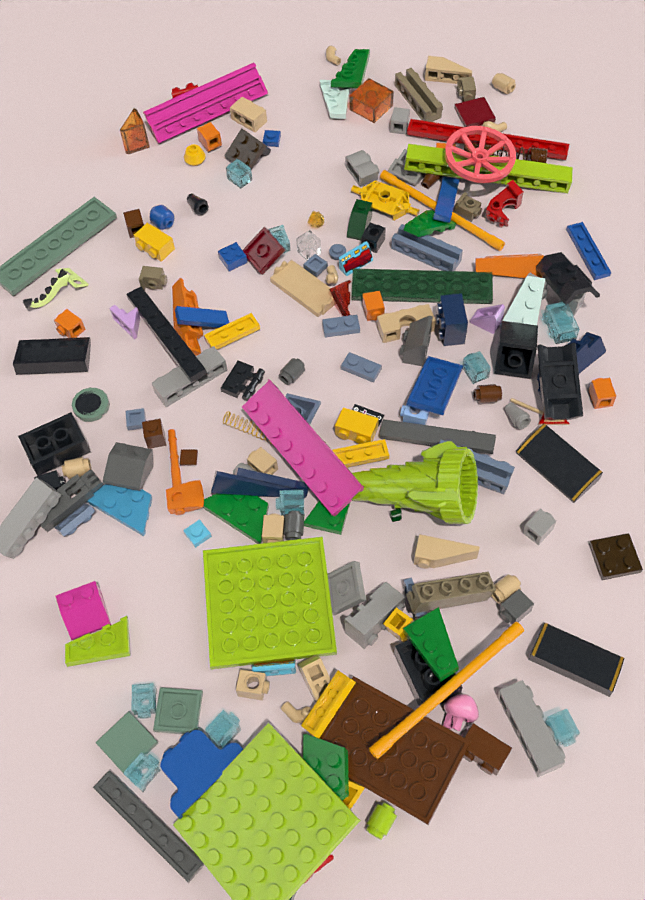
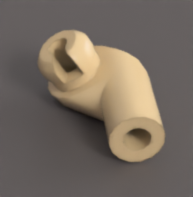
[326,46,341,66]
[482,121,507,132]
[326,265,338,284]
[281,701,312,723]

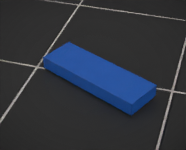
[175,306,229,328]

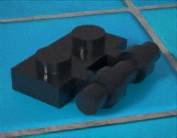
[221,360,265,401]

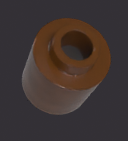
[473,384,502,404]

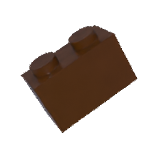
[463,723,512,776]

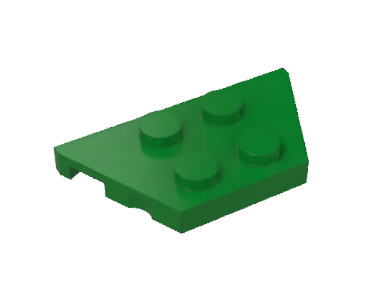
[203,493,269,544]
[303,734,349,801]

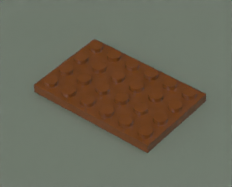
[319,676,471,825]

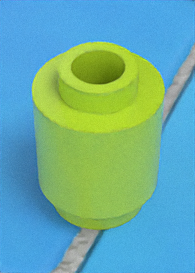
[366,802,397,840]

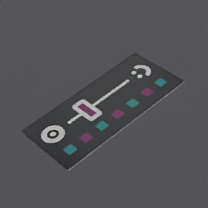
[352,404,384,427]

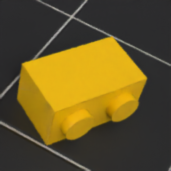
[134,222,175,262]
[335,407,379,444]

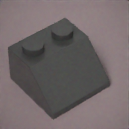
[400,316,433,366]
[103,442,153,491]

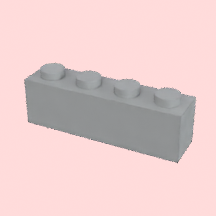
[152,346,228,407]
[0,477,62,559]
[497,680,566,777]

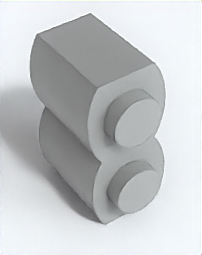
[345,150,379,186]

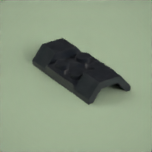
[536,252,600,305]
[537,343,583,421]

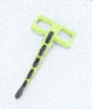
[23,268,89,308]

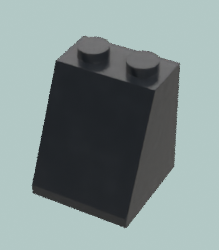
[494,321,538,379]

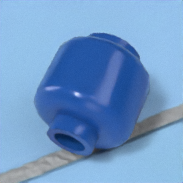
[150,205,174,230]

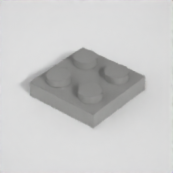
[327,561,366,615]

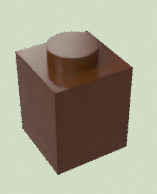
[123,209,144,238]
[142,418,167,449]

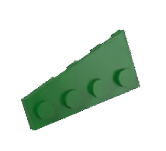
[331,49,370,89]

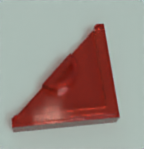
[329,280,351,316]

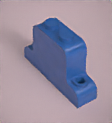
[160,730,243,819]

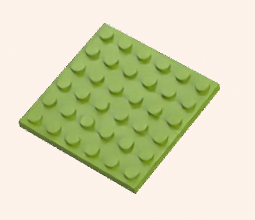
[203,537,337,670]
[173,723,361,900]

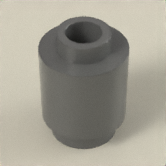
[279,358,305,385]
[283,511,304,540]

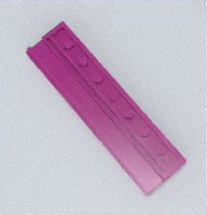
[143,62,268,144]
[242,379,364,516]

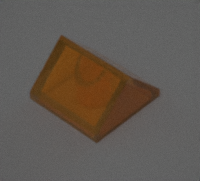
[120,108,150,155]

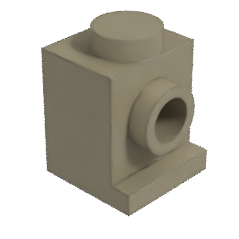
[457,77,476,102]
[454,192,482,222]
[139,266,167,290]

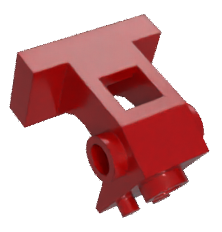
[485,179,524,227]

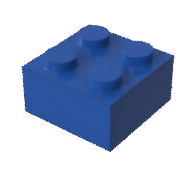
[218,242,247,271]

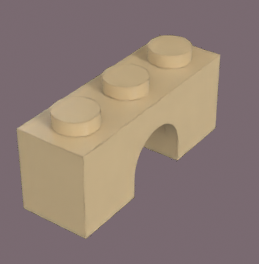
[377,304,436,343]

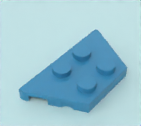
[86,484,152,536]

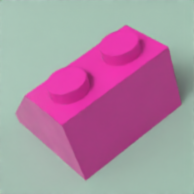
[55,581,111,640]

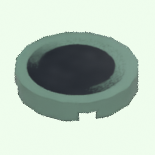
[71,387,110,422]

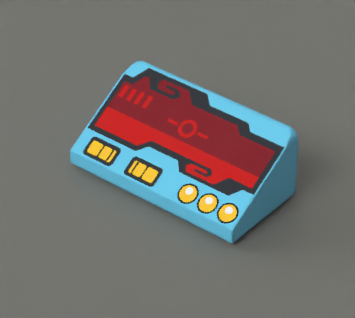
[339,241,373,276]
[252,659,296,676]

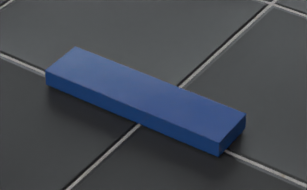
[433,176,460,223]
[566,222,611,280]

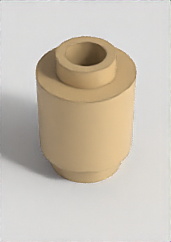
[492,73,516,94]
[62,457,92,479]
[491,574,521,604]

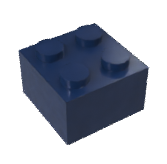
[435,293,468,346]

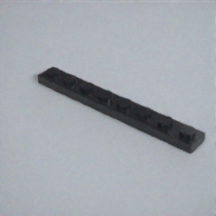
[126,286,207,383]

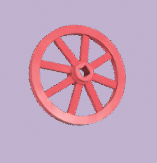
[445,126,516,183]

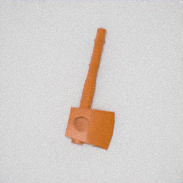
[166,429,204,515]

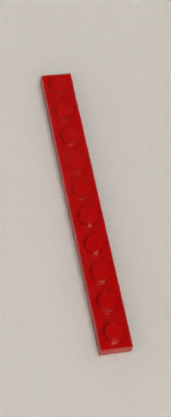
[407,119,570,160]

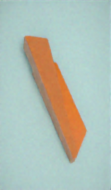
[475,254,544,278]
[172,278,203,356]

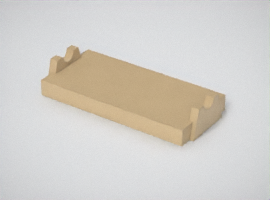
[270,260,340,317]

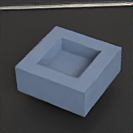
[303,254,328,277]
[125,408,146,430]

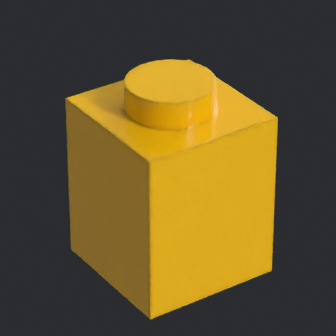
[383,607,414,642]

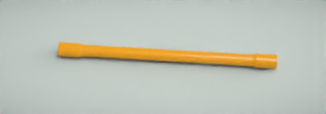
[380,170,505,251]
[368,621,524,759]

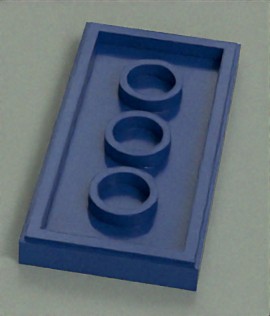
[407,356,463,415]

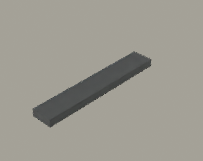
[379,419,496,454]
[93,771,204,883]

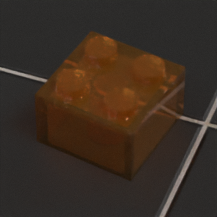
[349,78,394,123]

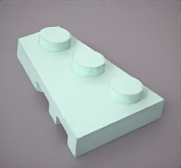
[320,80,350,119]
[500,276,545,327]

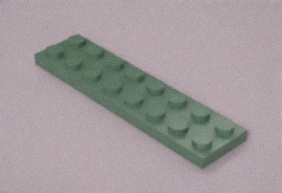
[0,196,117,296]

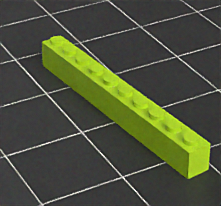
[404,143,573,194]

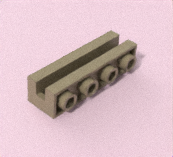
[395,67,443,122]
[406,571,496,614]

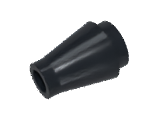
[187,193,209,215]

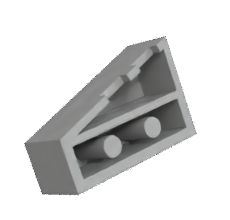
[345,582,405,649]

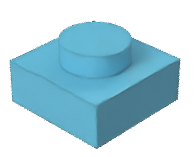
[183,519,212,548]

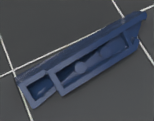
[537,332,606,399]
[211,467,309,498]

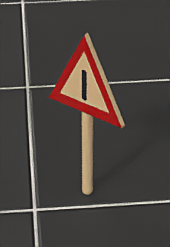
[510,398,570,425]

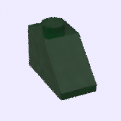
[347,199,373,241]

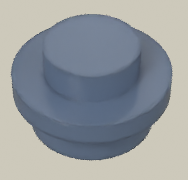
[329,244,346,260]

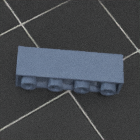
[391,224,463,275]
[439,440,515,495]

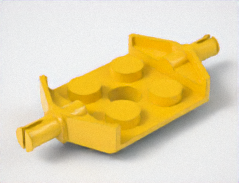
[351,180,420,221]

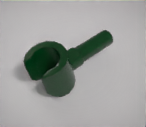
[390,505,402,522]

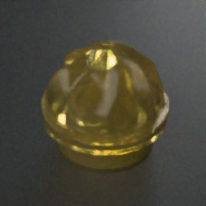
[307,211,324,228]

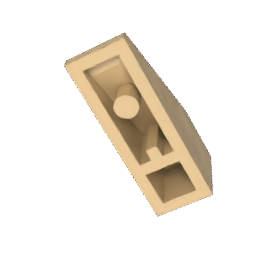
[425,56,472,84]
[414,534,480,569]
[297,655,331,703]

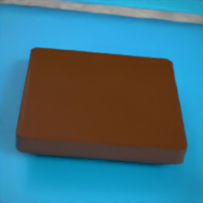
[179,449,198,465]

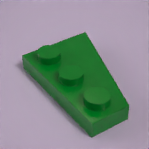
[404,210,456,237]
[304,500,351,535]
[403,607,459,682]

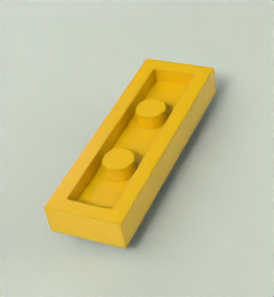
[204,313,260,350]
[332,439,390,468]
[301,670,356,738]

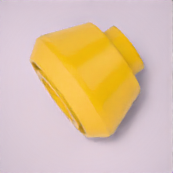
[184,144,206,166]

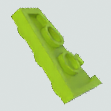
[65,616,130,667]

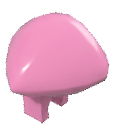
[443,694,479,731]

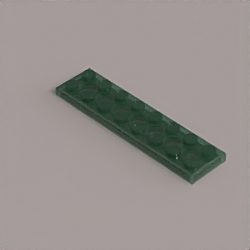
[352,269,493,304]

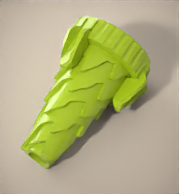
[352,441,478,524]

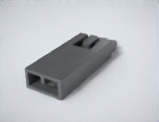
[40,470,103,532]

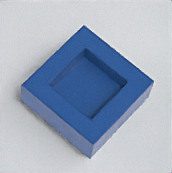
[263,130,281,147]

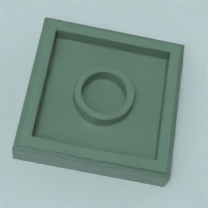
[153,687,203,734]
[95,711,158,775]

